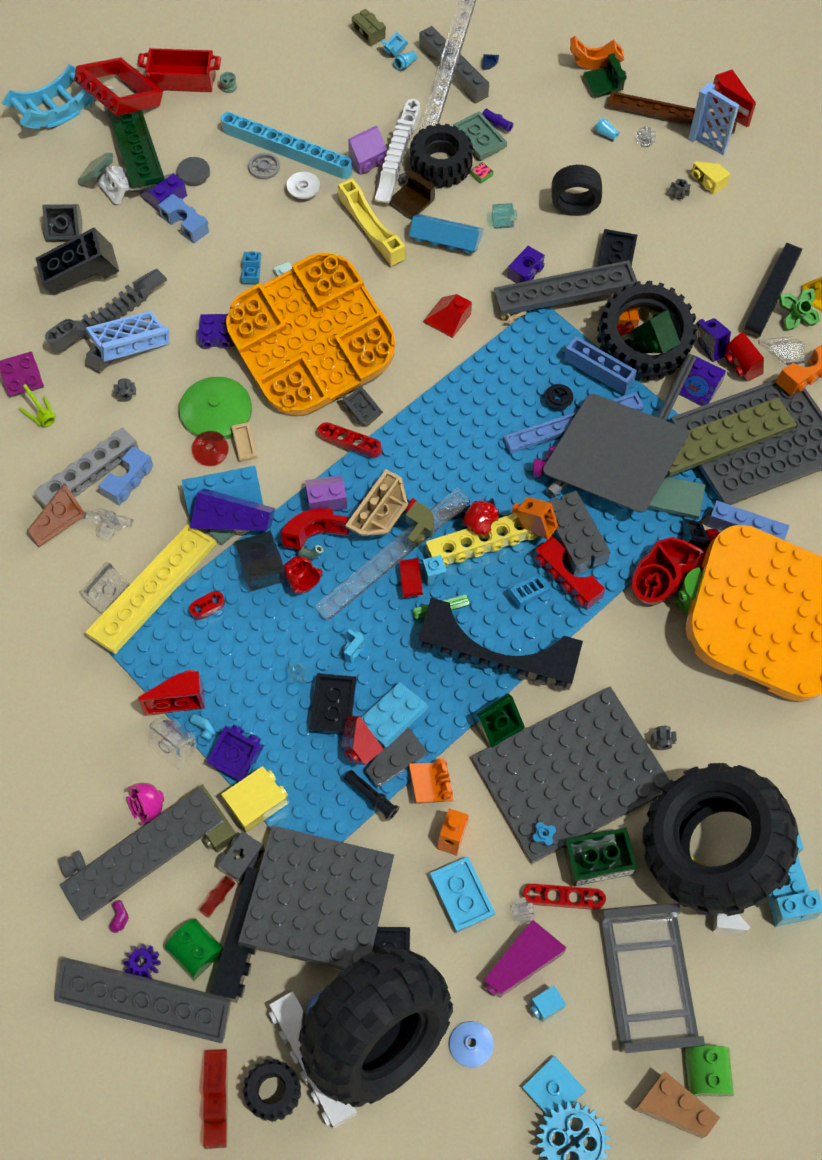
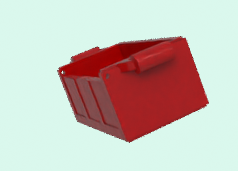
[137,48,221,92]

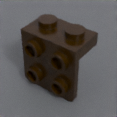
[390,169,435,218]

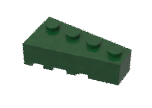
[621,310,681,353]

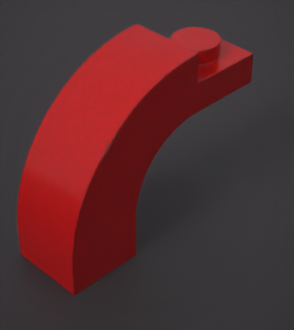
[281,508,350,550]

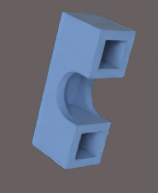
[158,194,209,244]
[99,446,153,506]

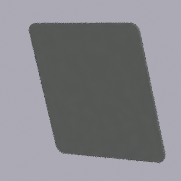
[543,394,689,512]

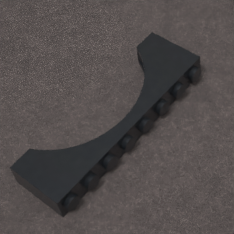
[417,598,583,691]

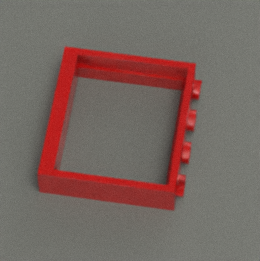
[74,57,163,116]

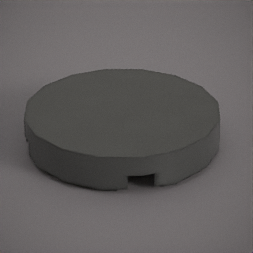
[177,157,210,186]

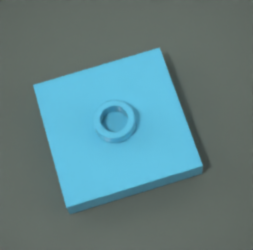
[522,1056,586,1118]

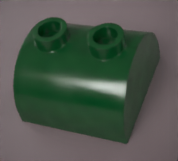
[472,693,525,748]

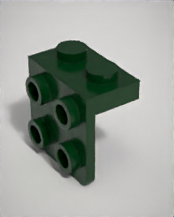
[583,53,627,97]

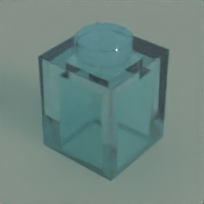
[492,203,517,229]

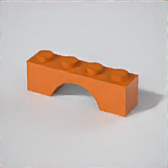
[776,345,822,396]

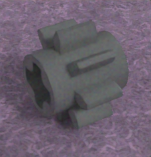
[669,179,691,200]
[113,378,136,401]
[651,726,677,750]

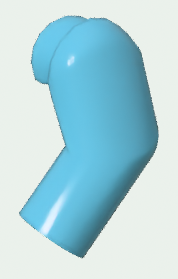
[190,714,215,741]

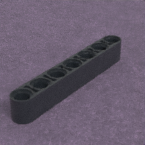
[743,242,803,338]

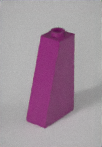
[483,920,567,998]

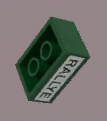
[563,827,638,887]

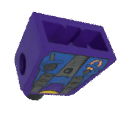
[696,318,731,362]

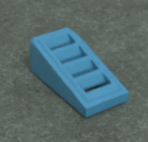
[508,574,551,609]

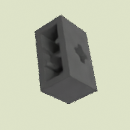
[218,831,265,885]

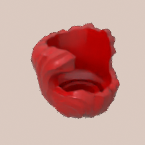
[463,500,499,536]
[284,556,323,594]

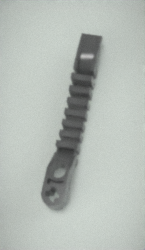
[45,269,167,352]

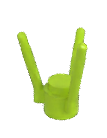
[18,384,56,427]

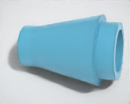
[394,51,417,70]
[594,118,620,141]

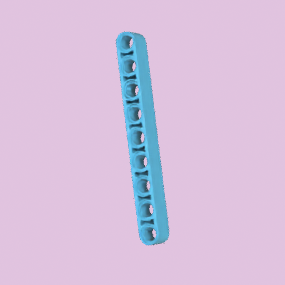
[221,112,352,179]

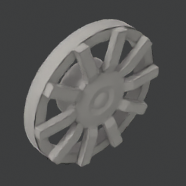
[249,153,280,180]

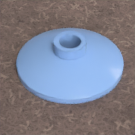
[449,1021,494,1068]

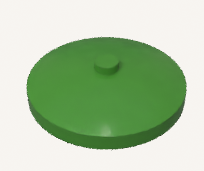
[179,377,252,441]

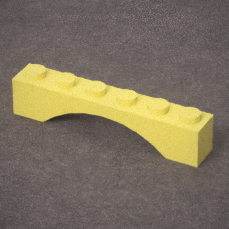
[338,178,405,266]

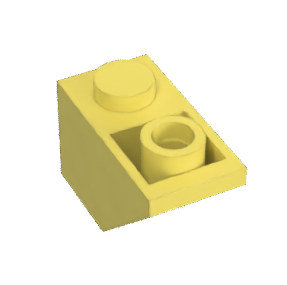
[691,161,731,194]

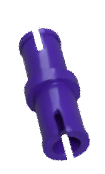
[482,108,513,132]

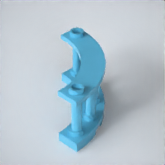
[2,64,96,129]

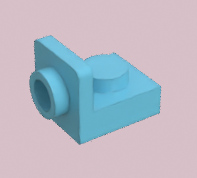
[422,555,446,586]
[344,629,365,664]

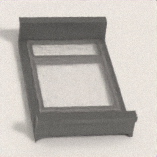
[600,903,705,1054]

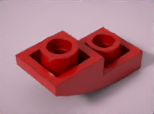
[400,558,423,598]

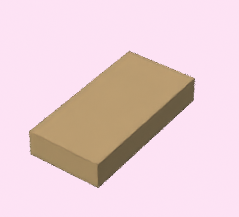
[231,422,257,462]

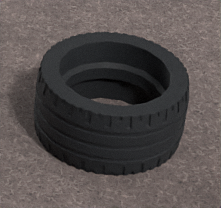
[551,164,602,216]

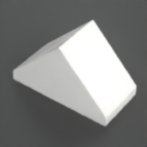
[713,913,751,935]

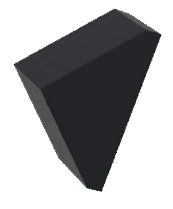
[681,518,710,548]

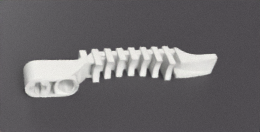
[374,99,421,204]

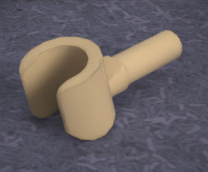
[501,311,527,326]

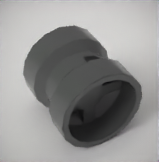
[59,850,86,878]

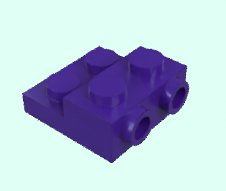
[198,314,235,348]
[207,724,264,781]

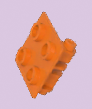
[408,758,454,803]

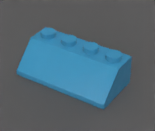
[409,214,484,253]
[182,466,263,523]

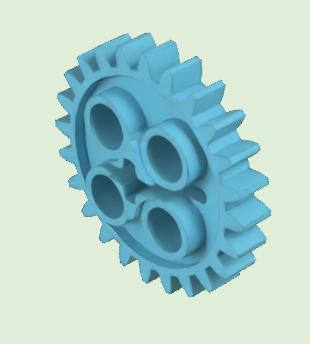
[536,1102,611,1160]

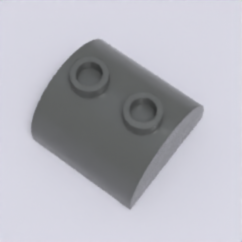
[42,204,82,240]

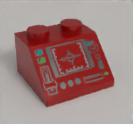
[342,715,384,765]

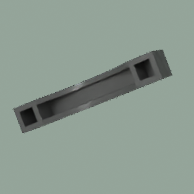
[419,26,489,104]

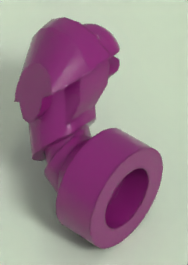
[533,446,556,477]

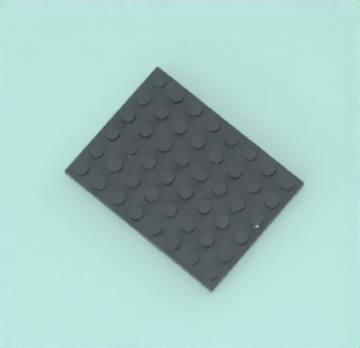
[669,379,822,505]
[471,686,670,864]

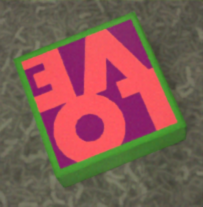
[470,162,494,183]

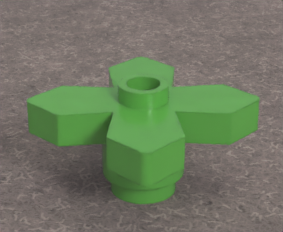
[778,288,820,330]

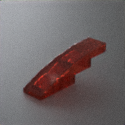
[203,1049,228,1149]

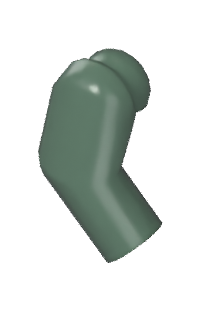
[298,545,323,560]

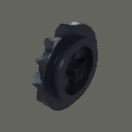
[544,384,574,410]

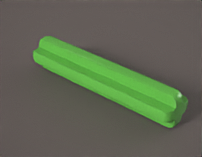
[413,595,469,619]

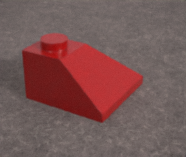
[423,294,472,338]

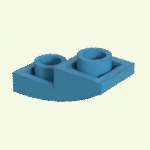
[241,251,261,284]

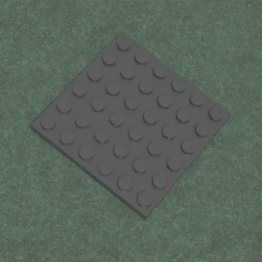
[238,825,394,970]

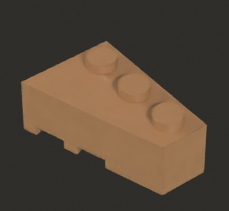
[635,1071,720,1138]

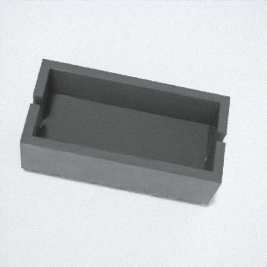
[547,491,611,576]

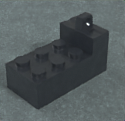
[35,227,119,295]

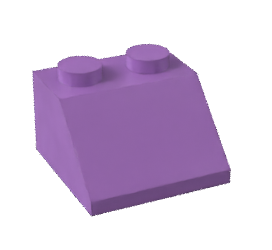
[348,125,387,175]
[305,475,347,511]

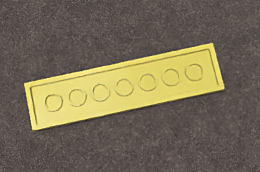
[85,524,217,654]

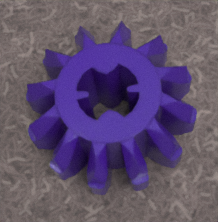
[123,944,161,979]

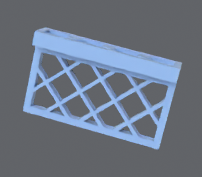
[688,82,739,155]
[86,311,170,362]

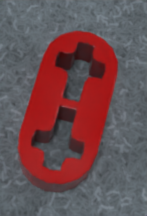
[189,591,225,620]

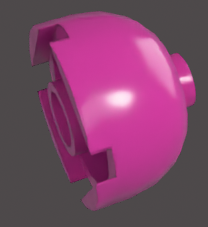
[126,782,165,826]

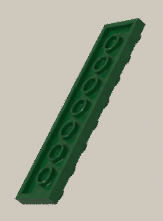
[107,94,165,189]

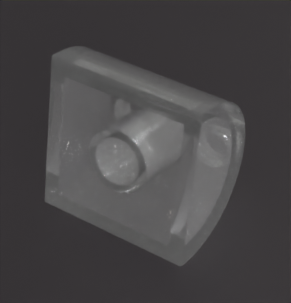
[79,562,130,614]
[149,716,196,770]

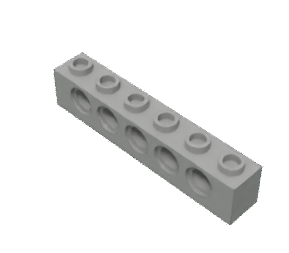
[34,427,139,508]

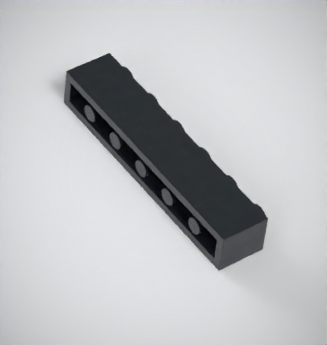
[210,867,259,1003]

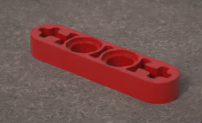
[318,422,382,458]
[523,884,606,910]

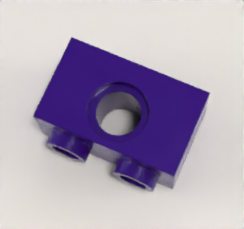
[507,245,545,283]

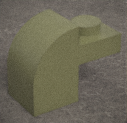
[406,500,434,549]

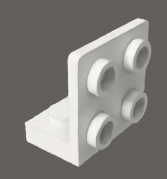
[98,166,148,204]

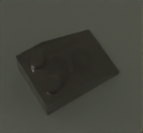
[234,531,287,591]

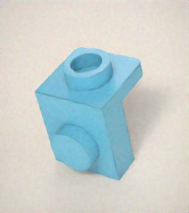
[381,32,409,57]

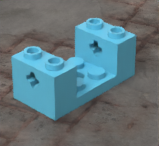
[767,834,822,927]

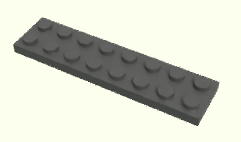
[494,260,637,316]
[60,787,224,921]
[54,957,232,1044]

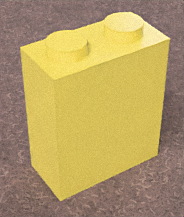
[221,766,288,833]

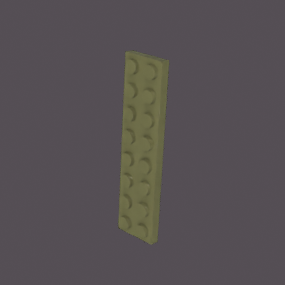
[667,397,797,477]

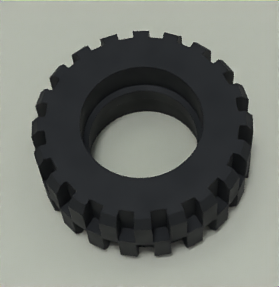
[410,123,473,188]

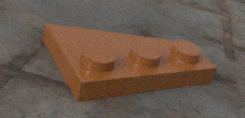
[27,483,86,546]

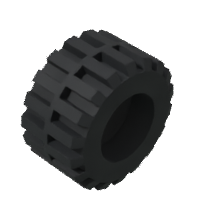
[243,1059,301,1122]

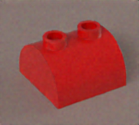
[724,332,764,380]

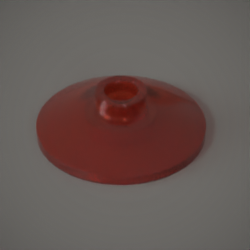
[192,431,229,466]

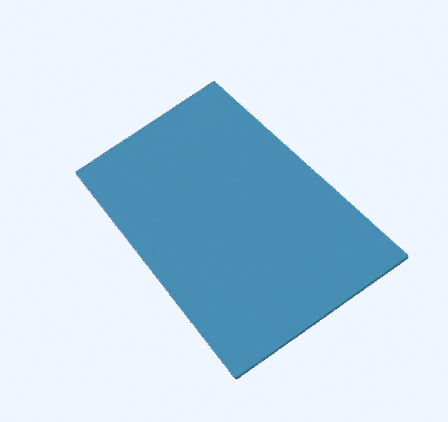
[105,306,720,842]

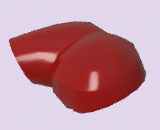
[632,537,706,605]

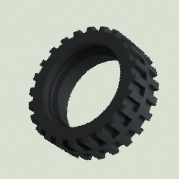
[597,281,698,381]

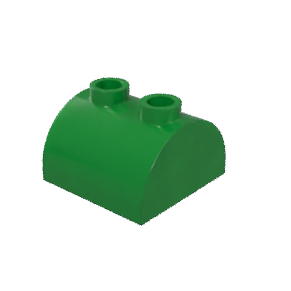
[165,918,223,981]

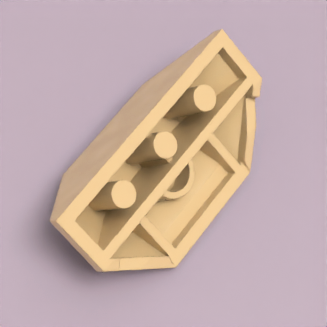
[345,469,408,536]

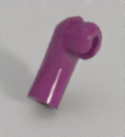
[109,900,129,933]

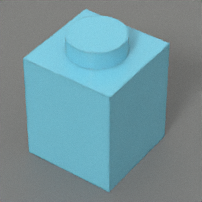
[530,986,566,1022]

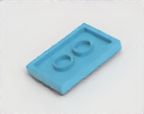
[361,682,429,748]
[430,856,496,933]

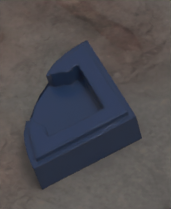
[483,54,499,70]

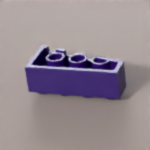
[190,488,275,531]

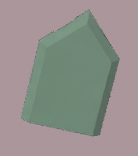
[78,152,113,186]

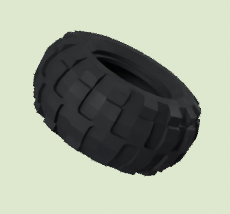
[642,763,799,916]
[298,947,453,1107]

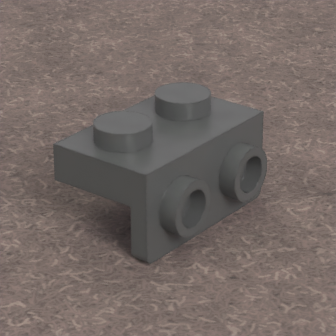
[341,385,383,427]

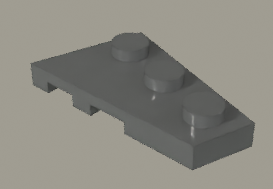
[366,727,428,789]

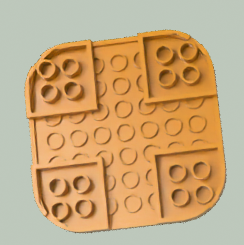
[226,252,396,416]
[686,525,822,702]

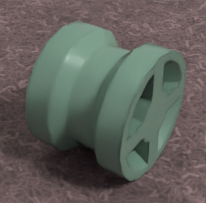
[220,72,237,93]

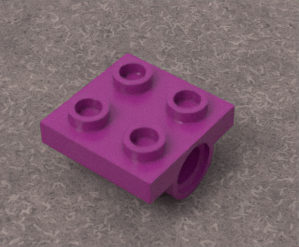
[0,351,44,396]

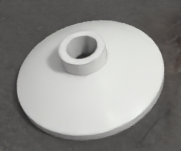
[287,172,320,199]

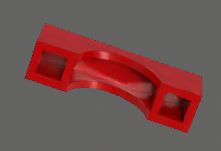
[534,536,605,610]

